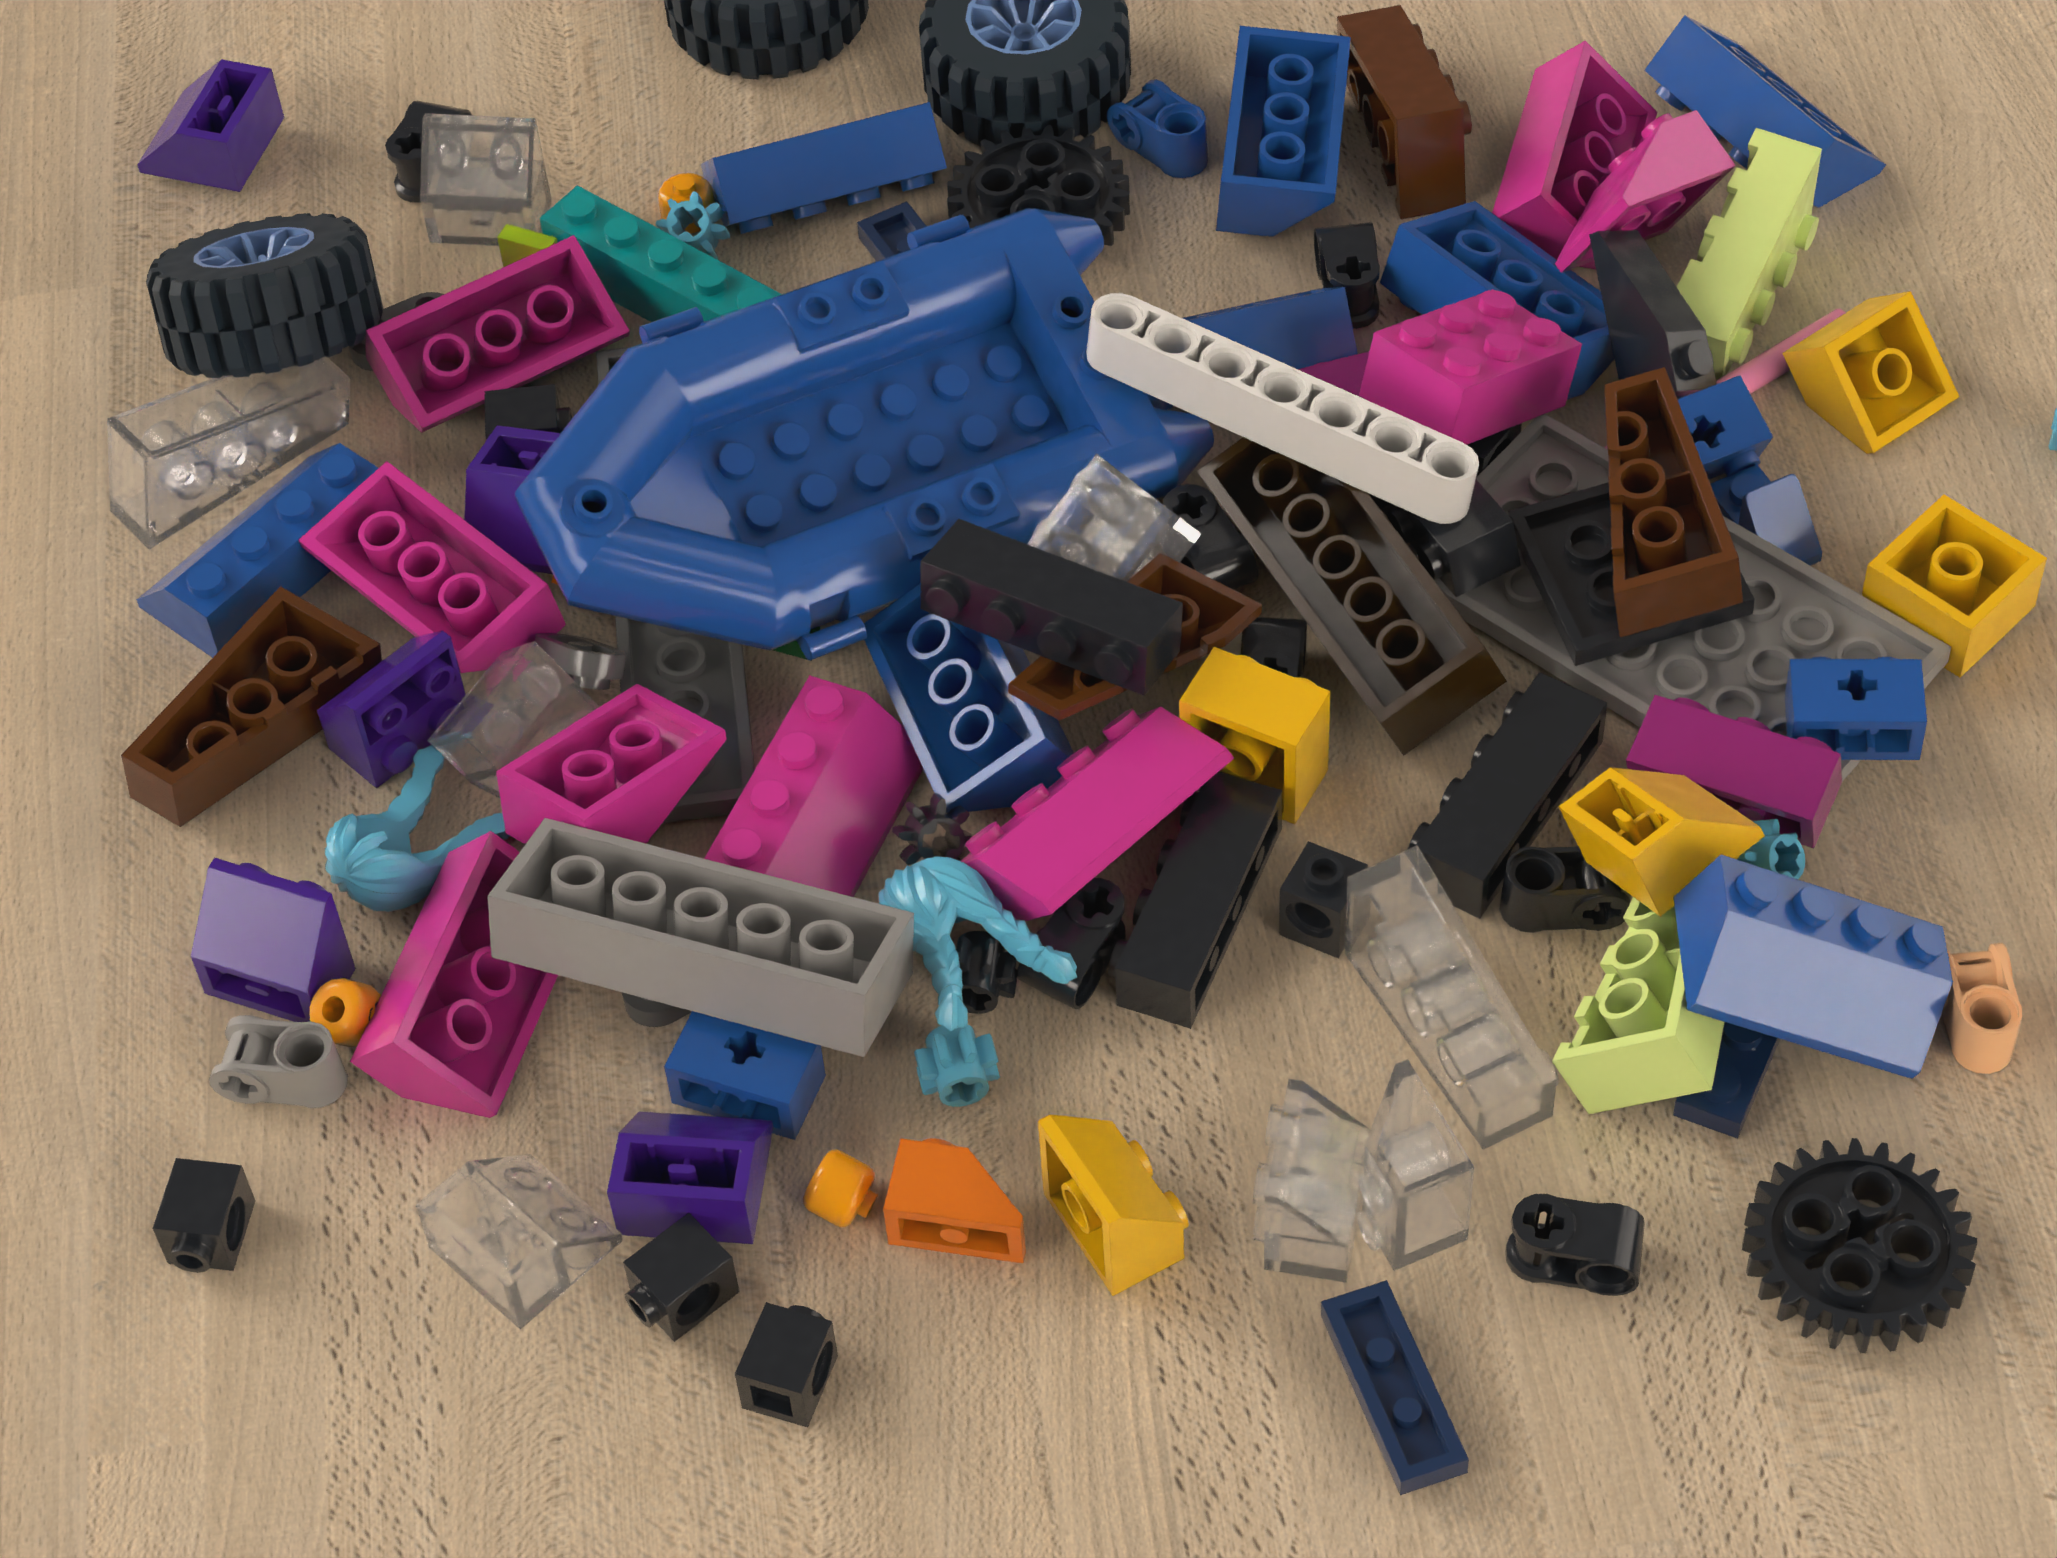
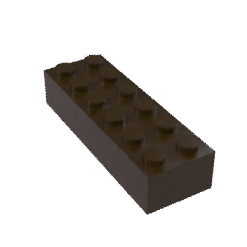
[1197,437,1507,756]

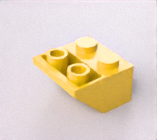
[1558,767,1765,917]

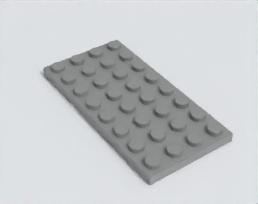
[1408,414,1951,782]

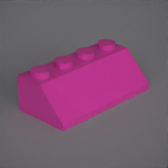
[1492,41,1658,270]
[366,235,630,433]
[298,461,566,673]
[704,675,923,897]
[961,706,1234,922]
[350,831,558,1118]

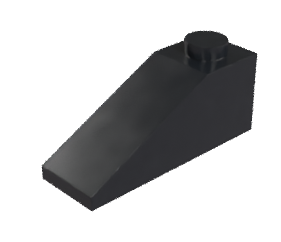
[1589,230,1717,399]

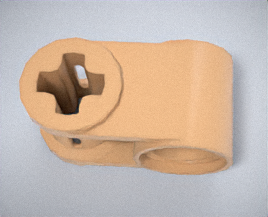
[1942,943,2022,1074]

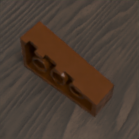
[1337,5,1472,219]
[1604,367,1743,637]
[121,586,382,827]

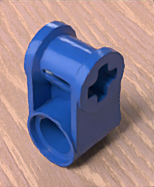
[1107,79,1208,178]

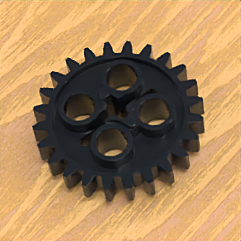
[947,125,1130,257]
[1742,1138,1977,1353]

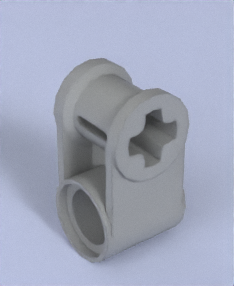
[209,1015,348,1108]

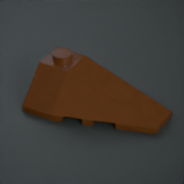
[1008,553,1262,721]

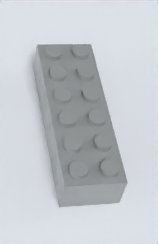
[488,818,914,1057]

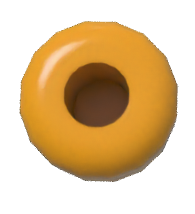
[658,173,715,233]
[310,978,381,1047]
[803,1149,878,1227]

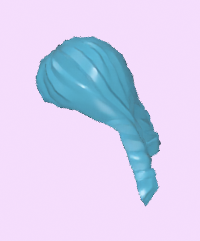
[325,745,510,912]
[878,856,1077,1031]

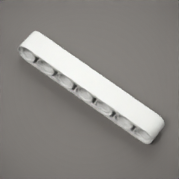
[1086,293,1479,524]

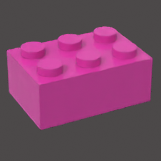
[1359,289,1582,445]

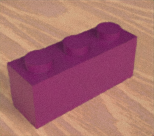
[1626,695,1842,849]

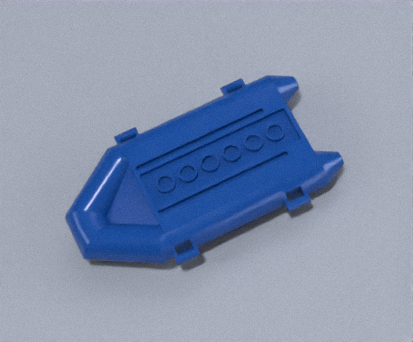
[514,208,1214,661]

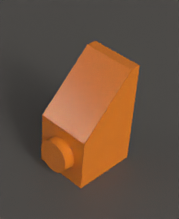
[883,1138,1026,1263]

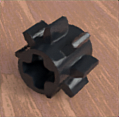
[892,793,973,866]
[956,931,1018,1014]

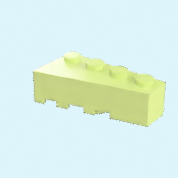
[1677,128,1822,380]
[1552,897,1725,1114]

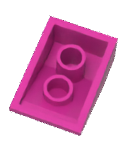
[1555,110,1736,273]
[496,684,726,844]

